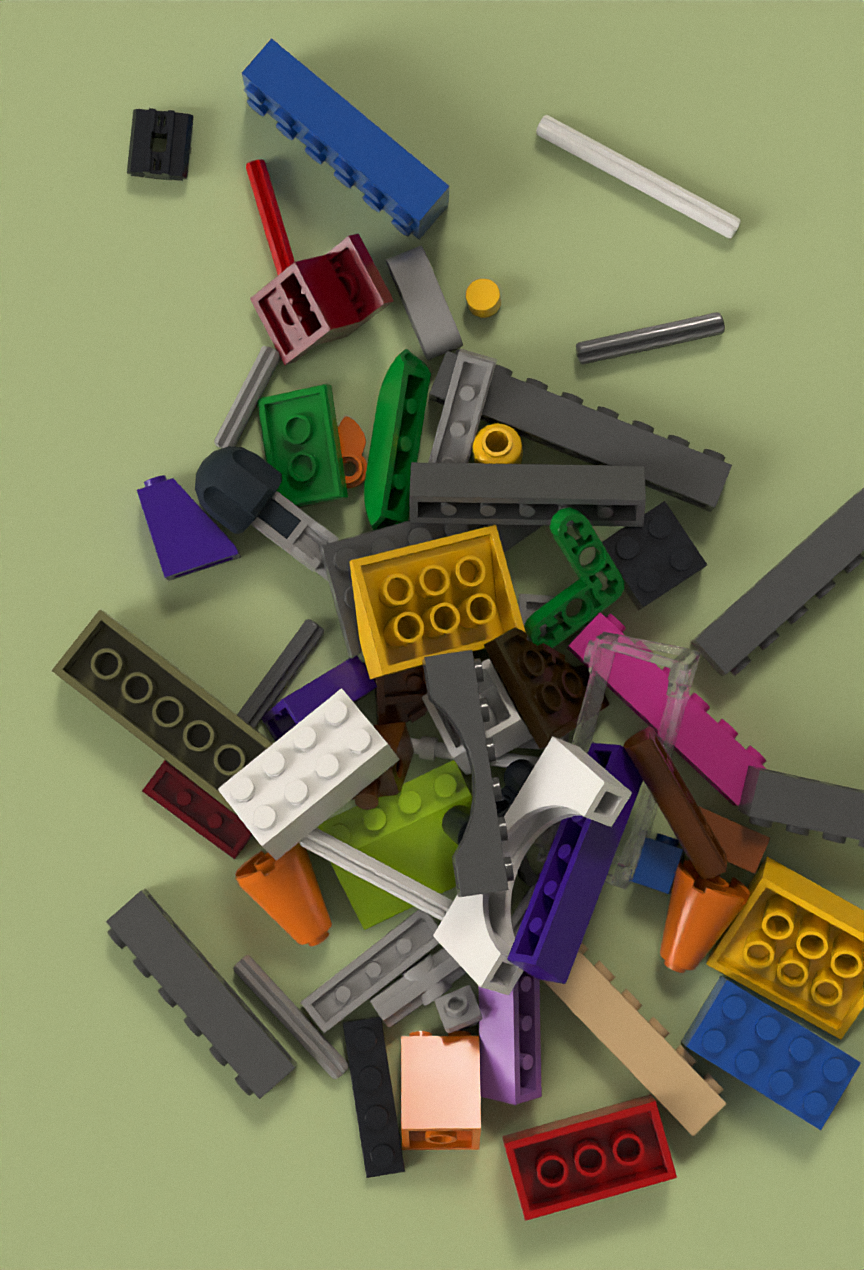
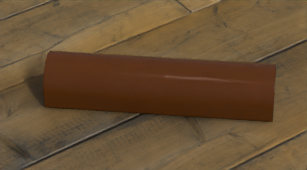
[623,726,727,880]

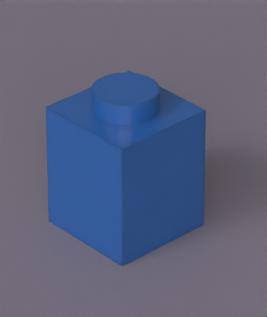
[631,833,685,894]

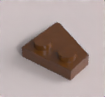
[374,666,428,725]

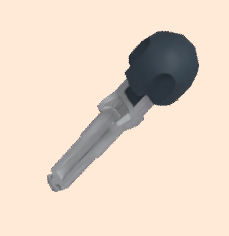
[195,446,339,581]

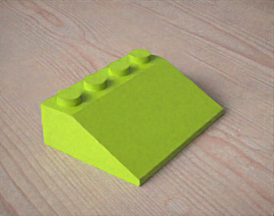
[317,760,472,930]

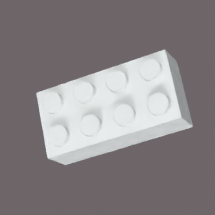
[218,688,400,860]

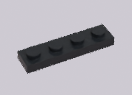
[343,1016,405,1178]

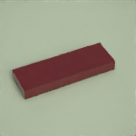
[142,760,253,860]

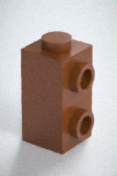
[699,806,770,874]

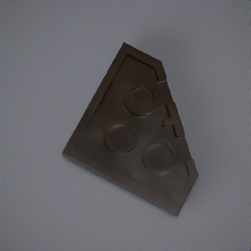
[484,627,610,749]

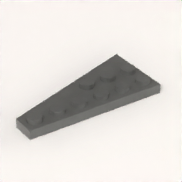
[319,520,543,658]

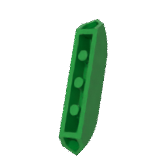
[364,349,431,531]

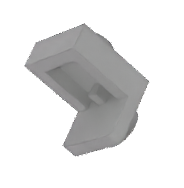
[434,985,483,1033]

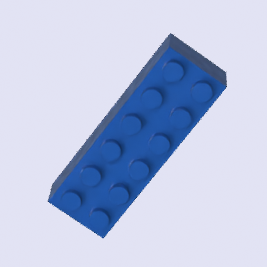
[241,38,450,240]

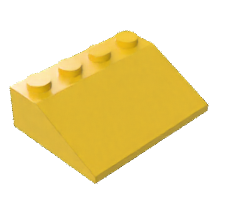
[349,525,526,680]
[706,856,864,1040]

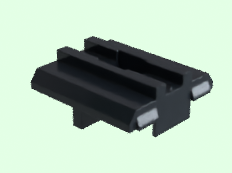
[127,108,194,181]

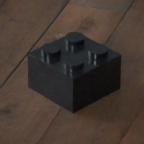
[602,501,707,611]

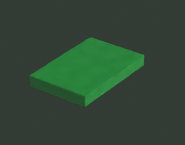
[257,384,348,508]

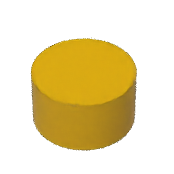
[466,279,501,318]

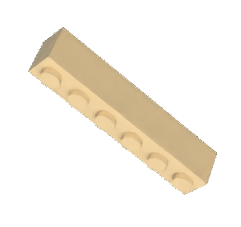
[543,943,727,1136]

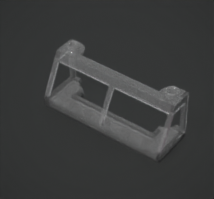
[534,632,701,889]

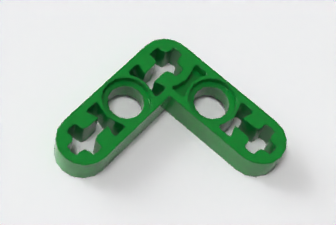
[524,507,624,648]

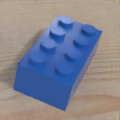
[681,976,861,1130]

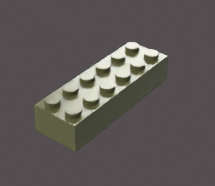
[52,610,273,815]

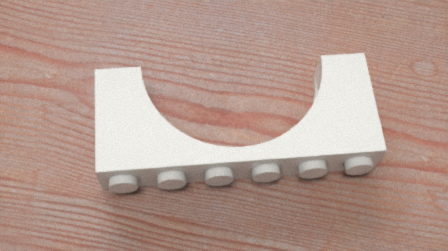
[433,736,632,995]

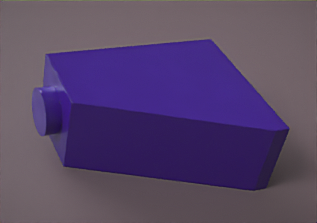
[137,475,241,581]
[262,655,377,742]

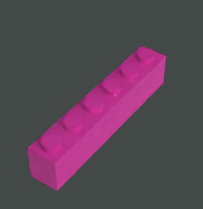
[566,612,766,806]

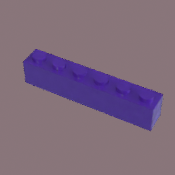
[507,743,643,984]

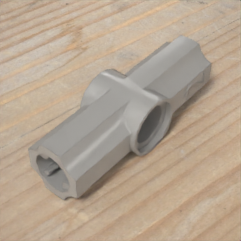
[370,947,467,1028]

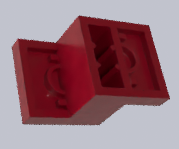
[250,233,394,365]

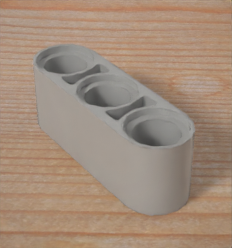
[386,246,463,360]

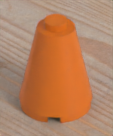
[235,842,332,947]
[660,860,750,973]

